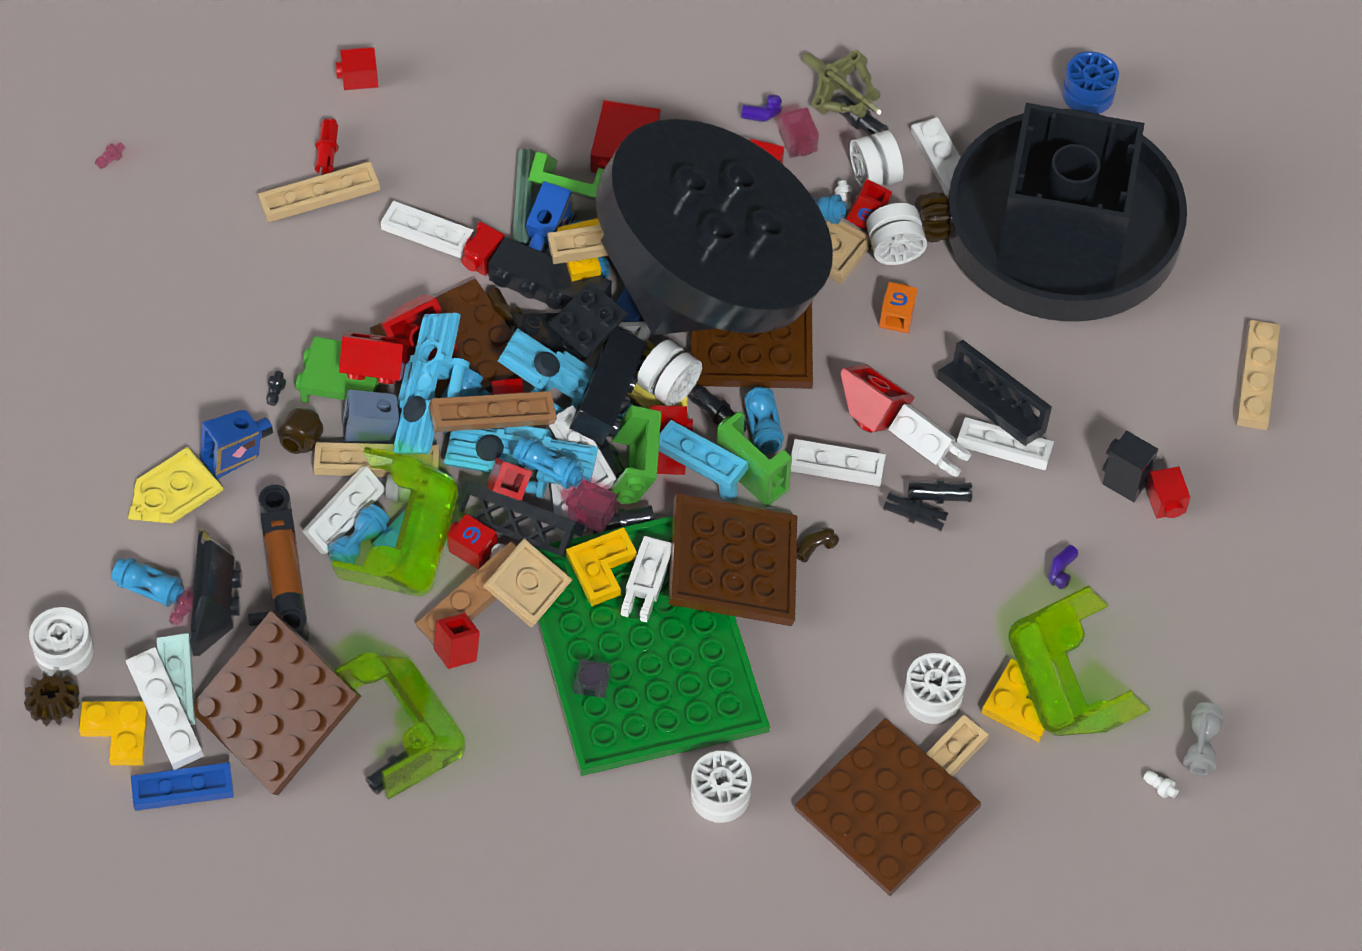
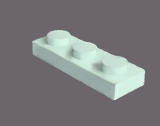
[157,633,196,725]

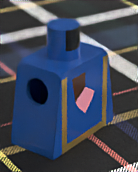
[526,181,575,253]
[200,410,273,480]

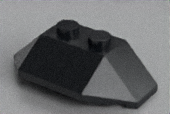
[190,529,242,656]

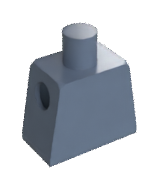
[342,390,402,444]

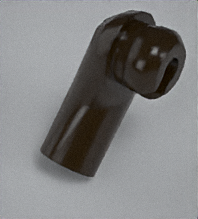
[487,288,522,325]
[797,527,839,563]

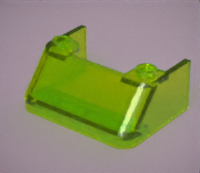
[331,447,459,596]
[1008,585,1151,736]
[335,652,466,800]

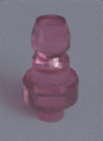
[94,142,126,169]
[169,591,193,626]

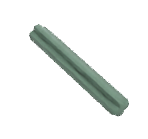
[512,148,534,246]

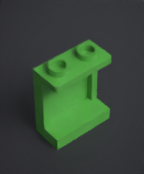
[528,151,604,201]
[296,336,382,403]
[608,405,661,504]
[717,411,792,507]

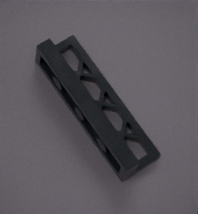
[937,340,1052,446]
[453,480,586,558]

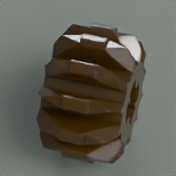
[915,192,950,243]
[24,670,80,727]

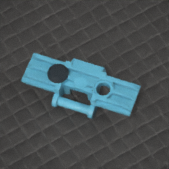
[393,313,470,455]
[498,328,634,437]
[444,426,598,498]

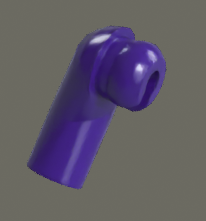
[741,95,783,122]
[1048,545,1079,589]

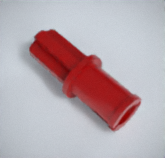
[314,118,339,175]

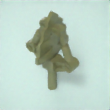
[802,50,881,118]

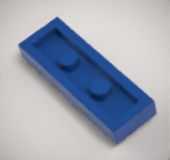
[131,762,234,811]

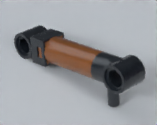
[248,485,309,642]

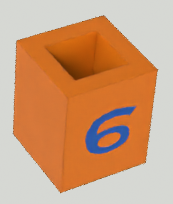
[879,282,918,334]

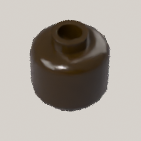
[277,408,324,454]

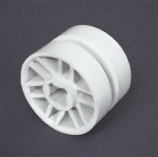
[850,130,903,187]
[866,203,927,265]
[637,340,702,406]
[29,607,94,677]
[904,653,966,724]
[691,751,752,823]

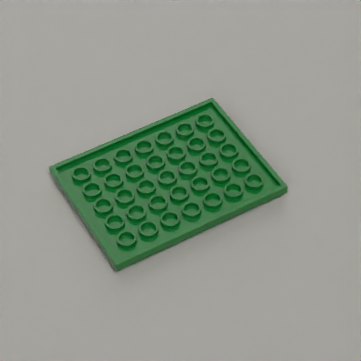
[535,516,770,776]

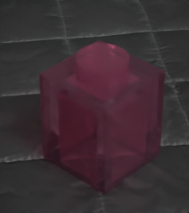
[779,107,819,158]
[566,479,617,534]

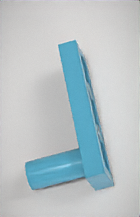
[659,420,748,501]

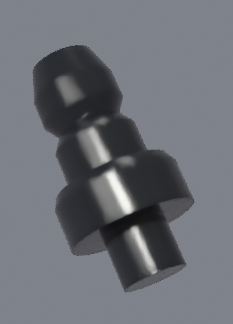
[266,371,286,406]

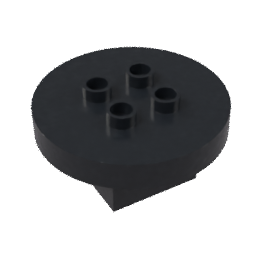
[948,103,1187,322]
[596,119,833,335]

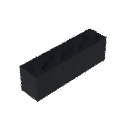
[488,237,612,310]
[569,328,647,445]

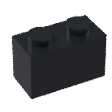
[1102,430,1158,502]

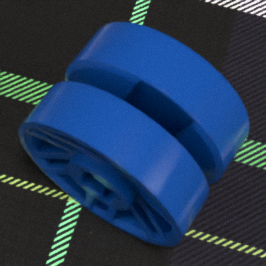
[1062,51,1119,114]

